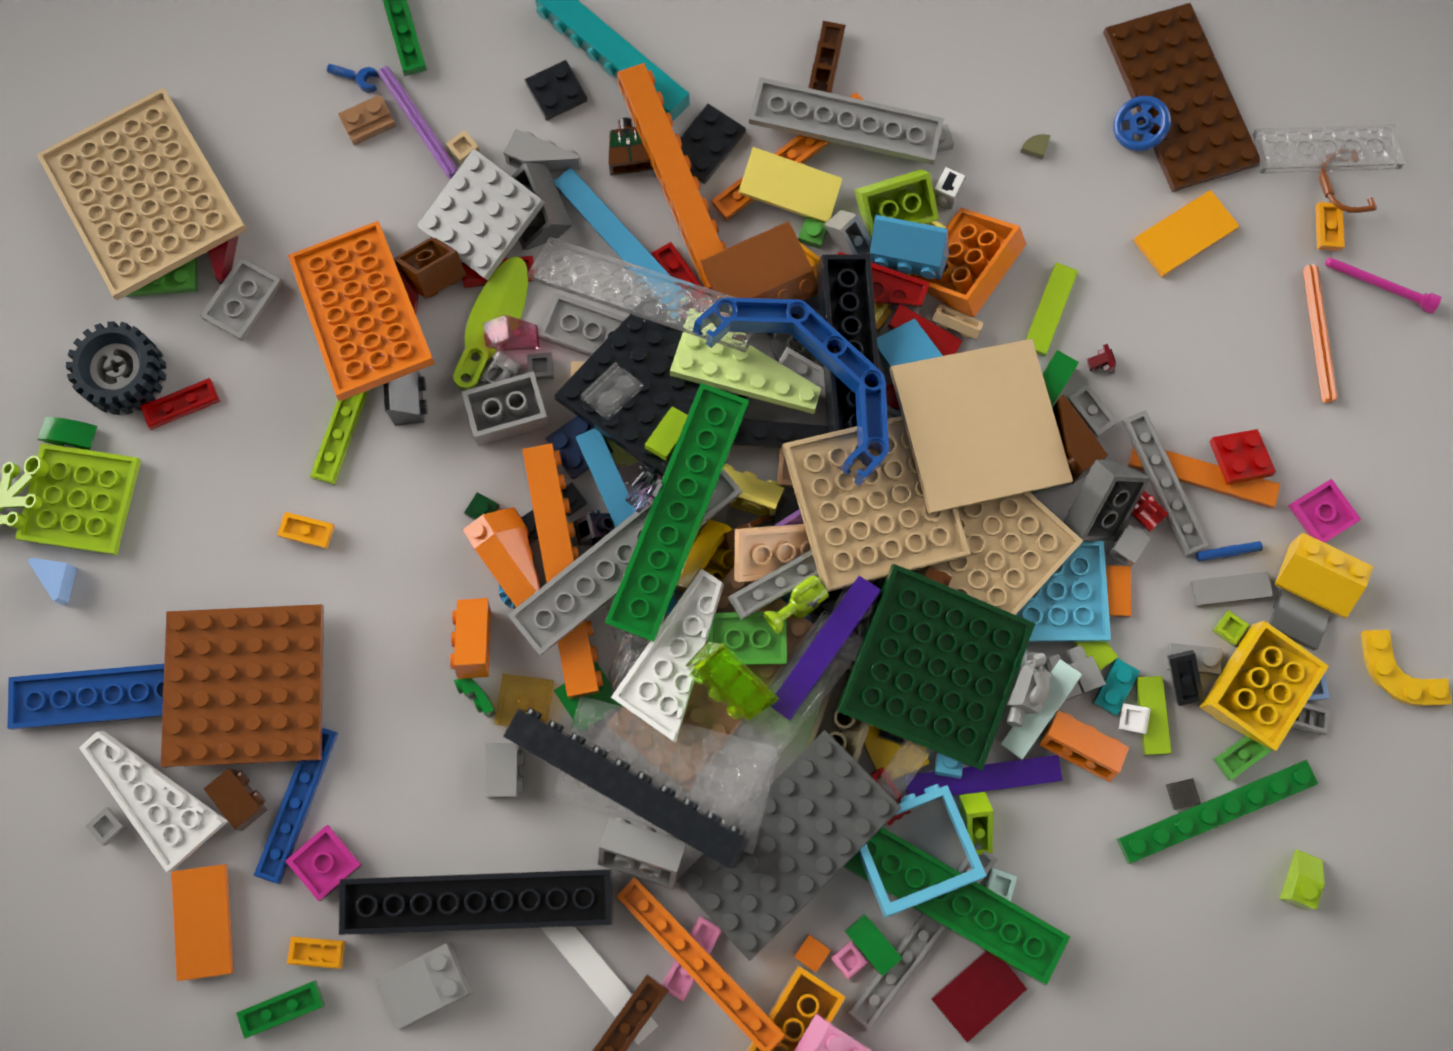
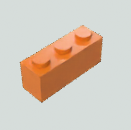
[450,598,492,679]
[1039,710,1129,783]

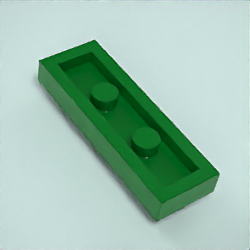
[236,980,325,1039]

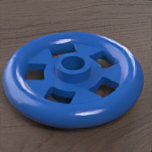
[1113,96,1171,151]

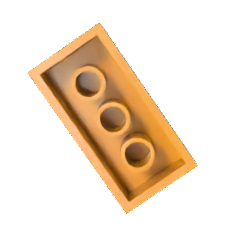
[746,965,846,1051]

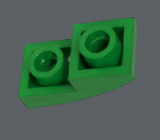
[38,416,97,450]
[454,671,497,717]
[844,914,903,977]

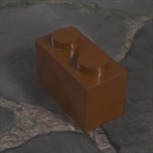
[203,768,268,831]

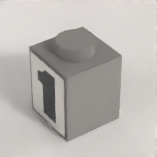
[933,166,967,209]
[1107,525,1150,566]

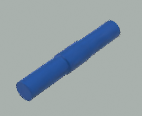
[1196,541,1263,562]

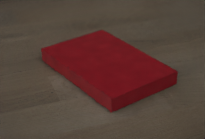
[930,951,1027,1043]

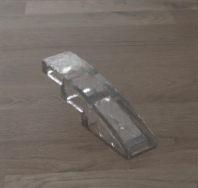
[877,740,932,799]

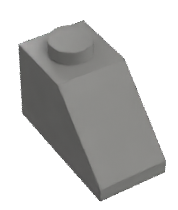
[824,210,871,254]

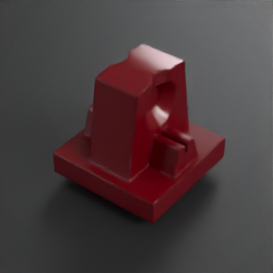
[1087,344,1116,374]

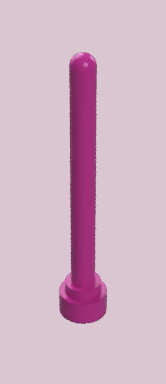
[1325,258,1442,314]

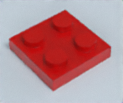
[1209,429,1276,485]

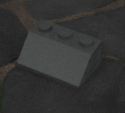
[511,162,572,250]
[1063,460,1150,541]

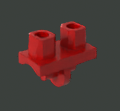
[1131,490,1168,532]

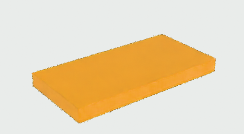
[1133,190,1240,278]

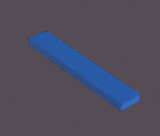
[253,727,338,884]

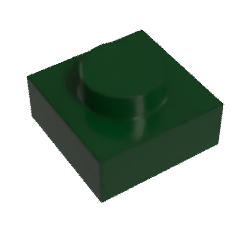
[464,492,500,520]

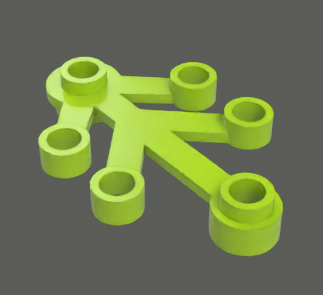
[0,456,49,528]

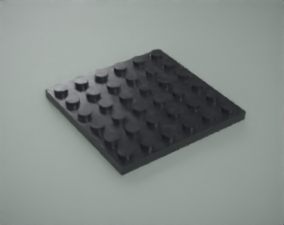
[554,295,749,477]

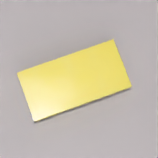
[738,147,843,223]

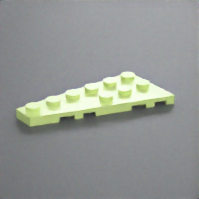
[670,309,821,414]

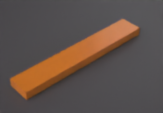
[1128,447,1280,509]

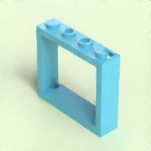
[858,784,986,918]

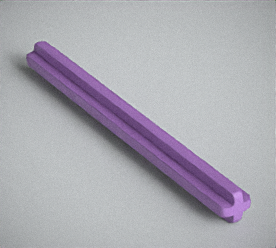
[378,66,458,179]

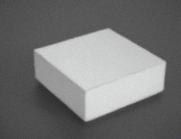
[1119,703,1151,734]

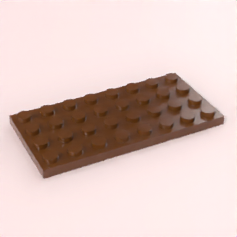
[1103,2,1262,192]

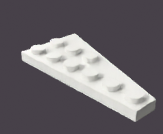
[611,569,724,743]
[79,731,228,873]

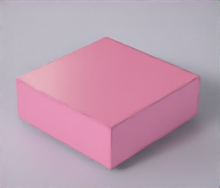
[831,941,869,980]

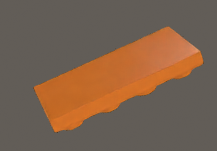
[171,864,234,981]

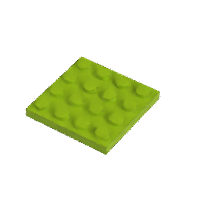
[15,443,142,556]

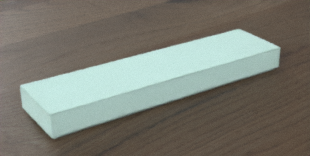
[1001,659,1083,759]

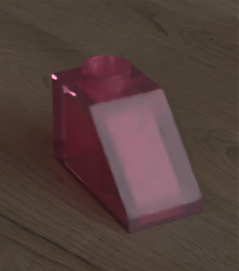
[483,315,540,351]

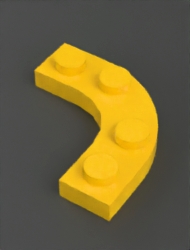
[1360,630,1452,706]

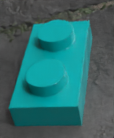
[1092,658,1140,716]

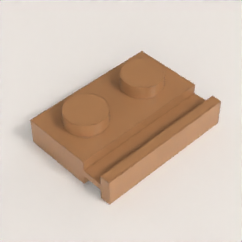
[338,94,396,145]

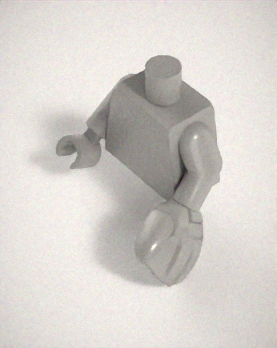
[1004,652,1052,727]

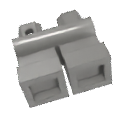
[1045,645,1106,701]

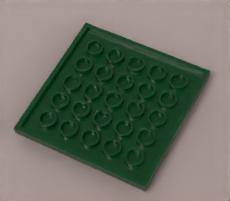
[836,564,1035,771]

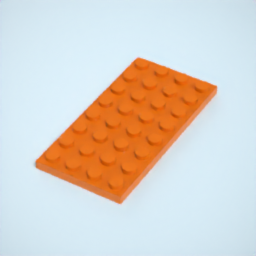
[288,221,435,401]

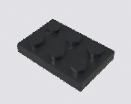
[680,103,746,184]

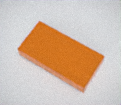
[1106,565,1131,617]

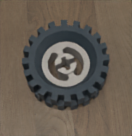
[66,321,167,415]

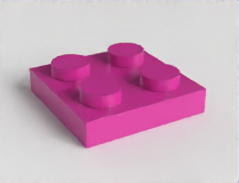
[1288,478,1361,543]
[286,825,362,902]

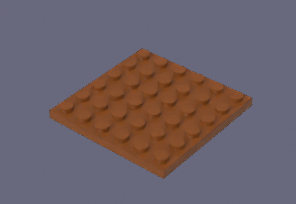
[160,604,324,768]

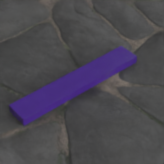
[768,576,882,721]
[903,755,1063,797]

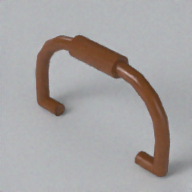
[1318,151,1377,213]

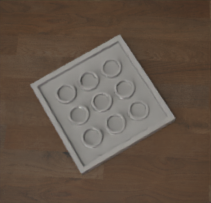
[417,149,546,280]

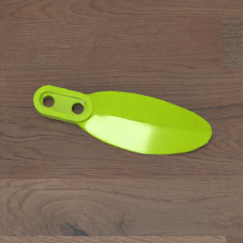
[453,257,528,391]

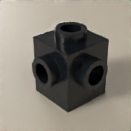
[573,510,615,546]

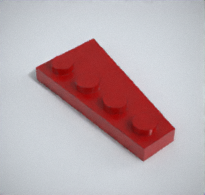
[837,251,930,307]

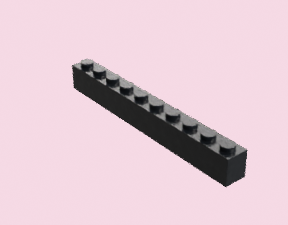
[503,707,750,869]

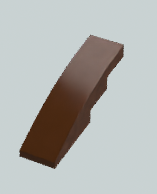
[808,21,846,93]

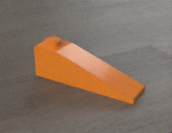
[463,507,541,608]

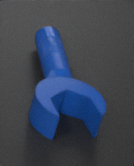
[327,63,380,93]

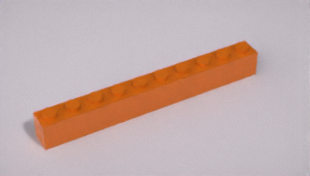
[617,63,727,294]
[522,443,604,699]

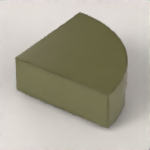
[1020,134,1051,159]

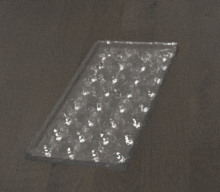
[552,696,780,853]

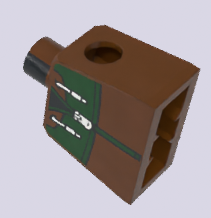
[608,117,654,176]

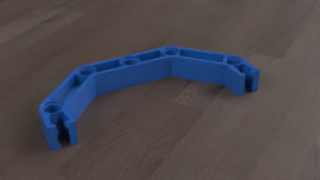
[693,297,889,486]

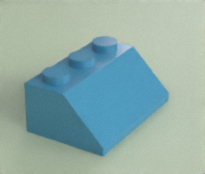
[870,215,949,279]

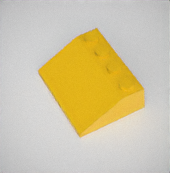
[1199,621,1329,751]

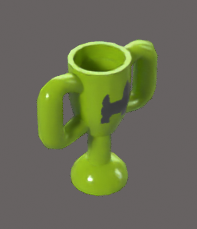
[763,575,829,634]

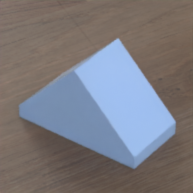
[27,558,77,606]

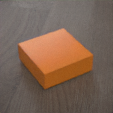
[794,934,831,973]

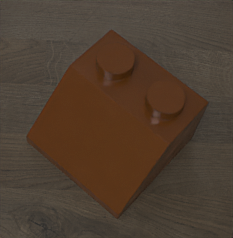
[394,237,466,298]

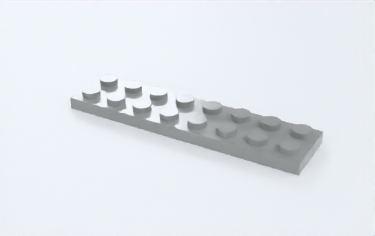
[749,77,944,165]

